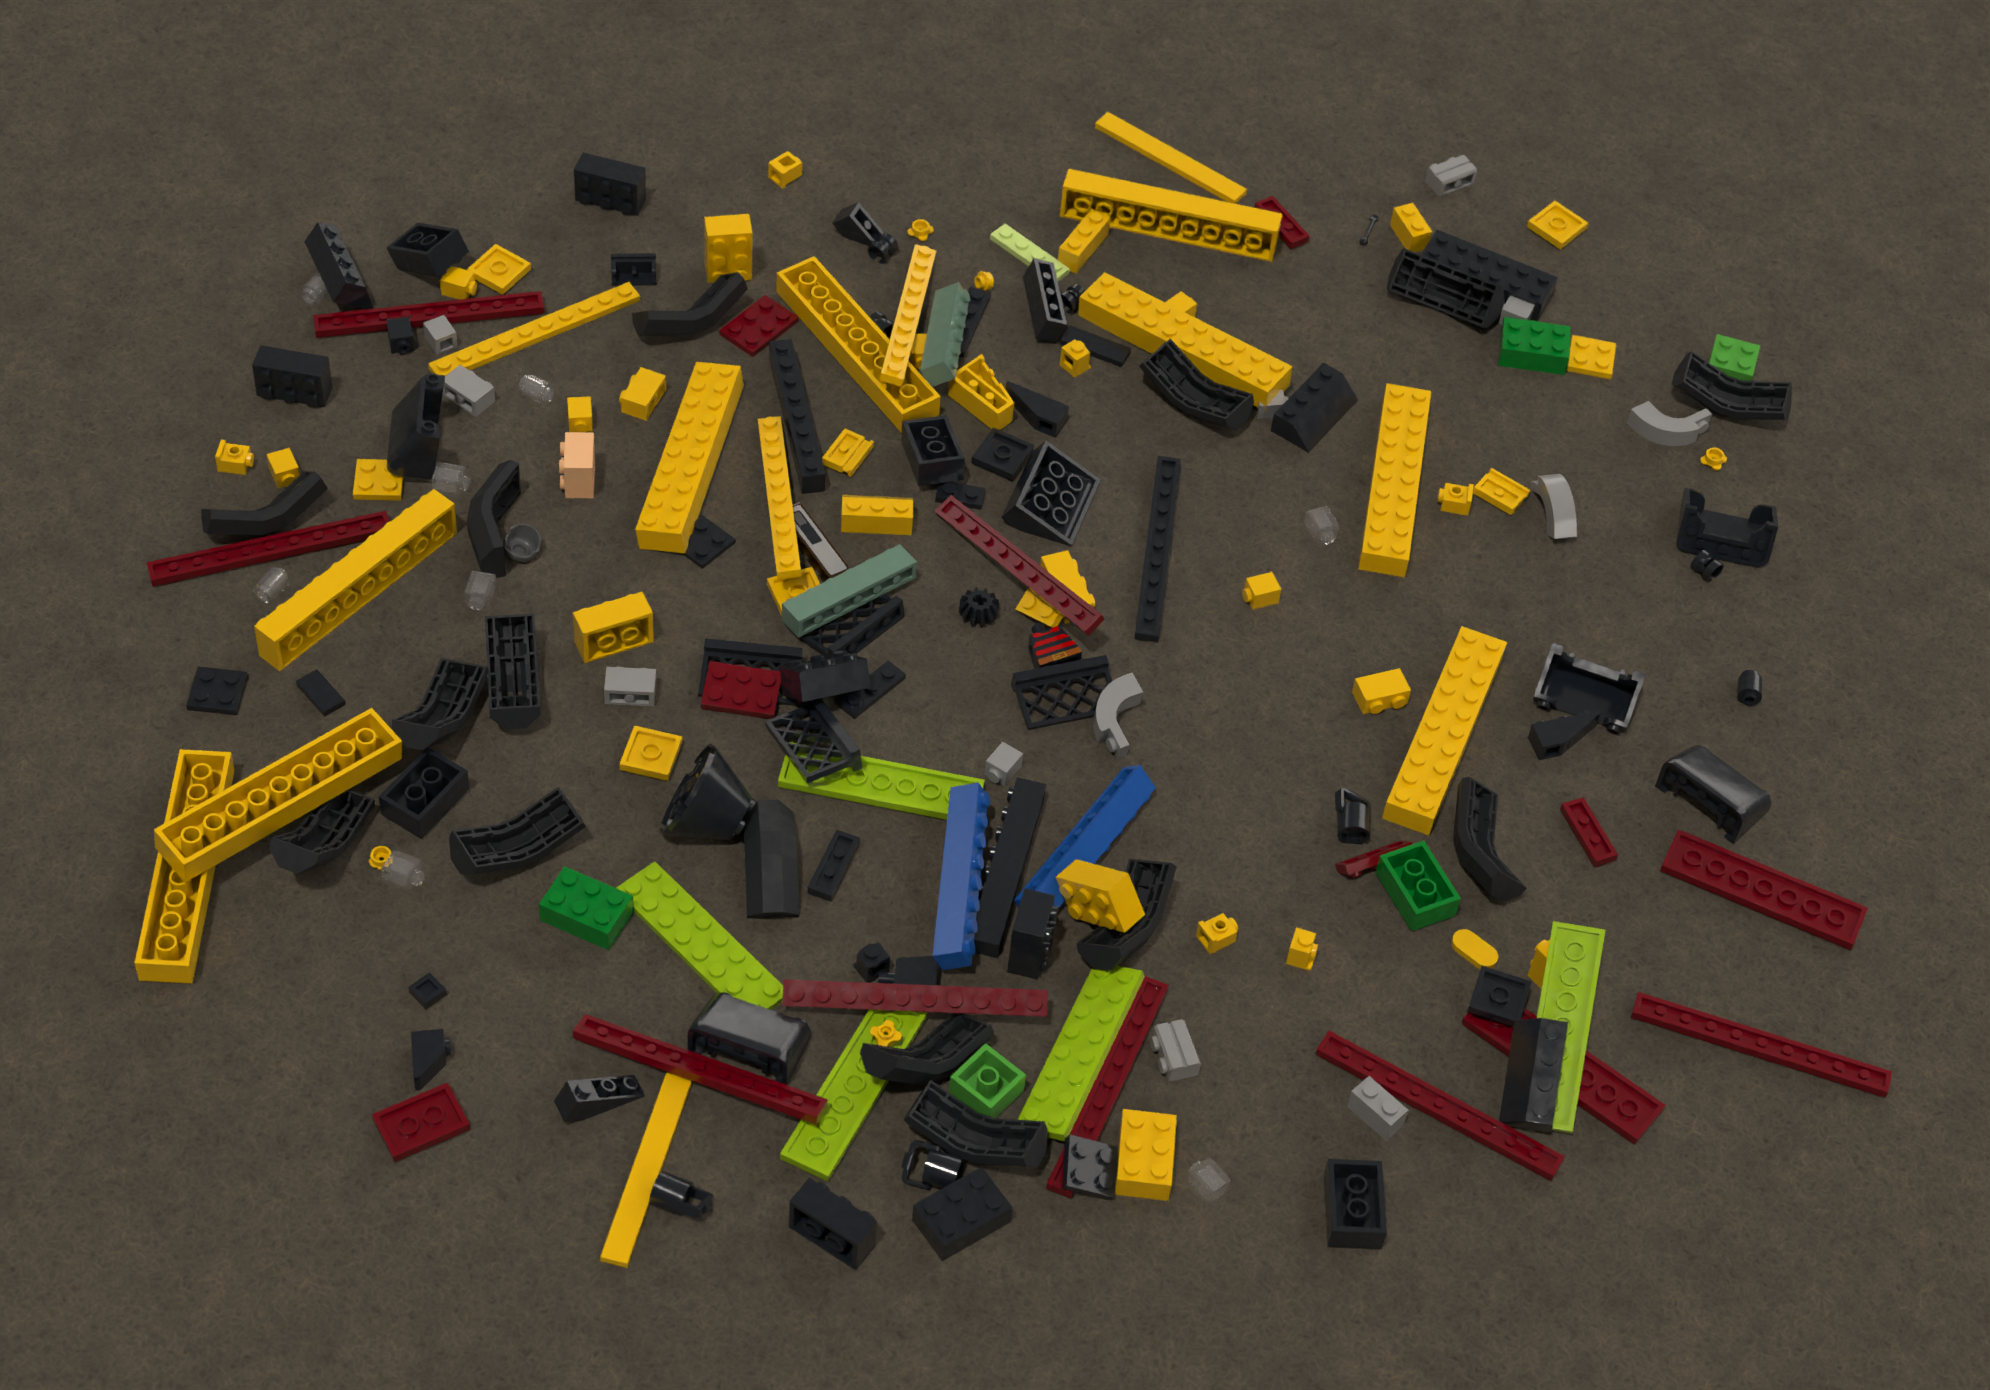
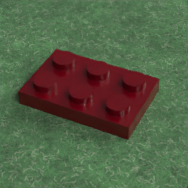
[719,295,799,357]
[701,661,781,719]
[372,1082,470,1162]

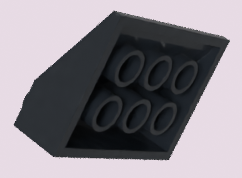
[1001,440,1101,546]

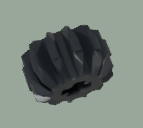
[959,587,1000,628]

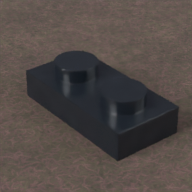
[935,482,985,510]

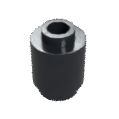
[1737,670,1762,705]

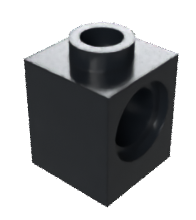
[386,317,414,354]

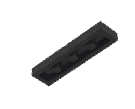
[959,286,991,357]

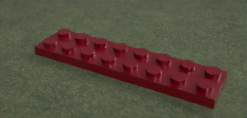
[1660,829,1868,950]
[1461,1008,1666,1144]

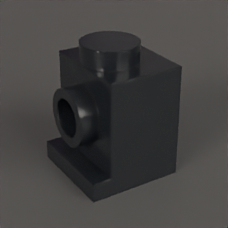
[853,942,890,983]

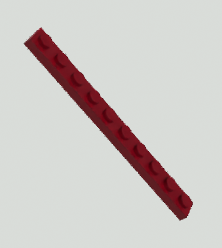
[313,291,545,338]
[935,495,1105,636]
[146,511,389,586]
[1046,976,1169,1199]
[782,979,1048,1017]
[1631,992,1893,1098]
[573,1014,828,1125]
[1315,1030,1565,1181]

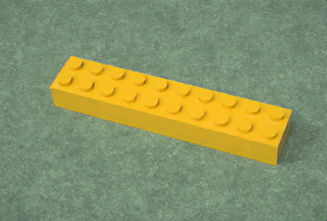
[1060,169,1282,262]
[776,256,941,433]
[1078,272,1292,412]
[635,362,744,553]
[1358,383,1431,577]
[254,489,457,671]
[1382,626,1507,836]
[154,708,402,882]
[135,749,235,983]

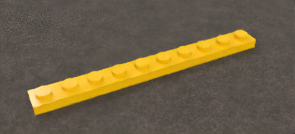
[879,244,936,387]
[428,282,640,376]
[758,416,802,579]

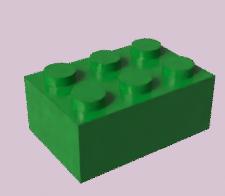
[1498,317,1571,375]
[1375,841,1461,932]
[539,866,634,951]

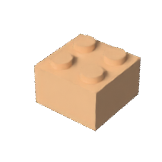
[559,432,595,498]

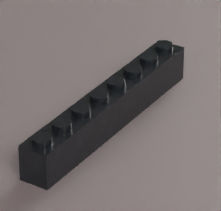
[769,339,825,494]
[974,777,1046,959]

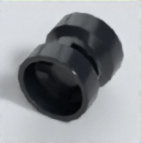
[868,233,898,264]
[1060,284,1085,314]
[870,311,894,338]
[1690,550,1724,582]

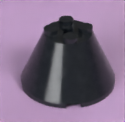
[659,744,756,840]

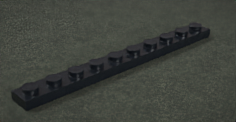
[1134,456,1181,642]

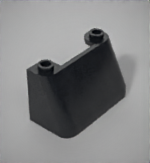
[387,373,445,480]
[1677,488,1778,567]
[1533,643,1646,734]
[1655,745,1771,845]
[687,992,811,1085]

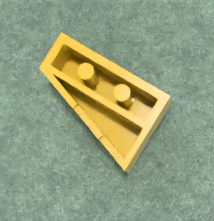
[948,354,1014,430]

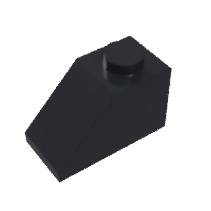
[832,202,884,246]
[411,1029,451,1091]

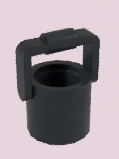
[1335,787,1371,844]
[901,1140,963,1190]
[649,1171,713,1218]

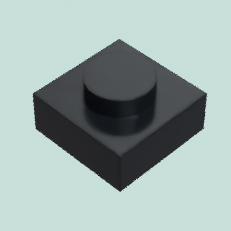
[408,972,447,1009]

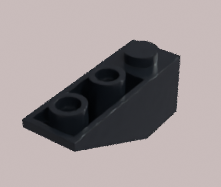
[1005,381,1069,438]
[1528,710,1600,760]
[554,1075,645,1122]

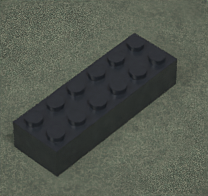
[1421,230,1558,321]

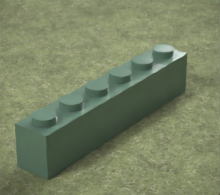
[920,282,970,387]
[782,544,917,638]

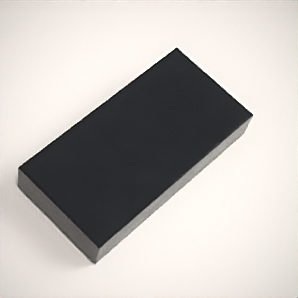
[296,669,345,717]

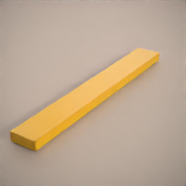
[1095,112,1247,204]
[600,1073,692,1268]

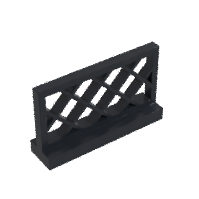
[795,594,905,657]
[698,638,803,706]
[1011,655,1112,730]
[765,698,863,783]

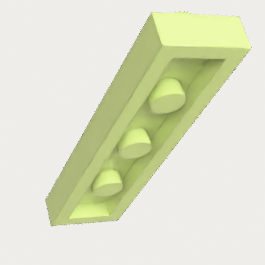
[990,224,1070,282]

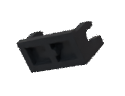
[611,253,657,286]

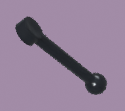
[1359,214,1379,246]

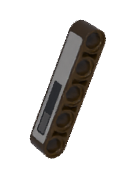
[792,501,850,583]

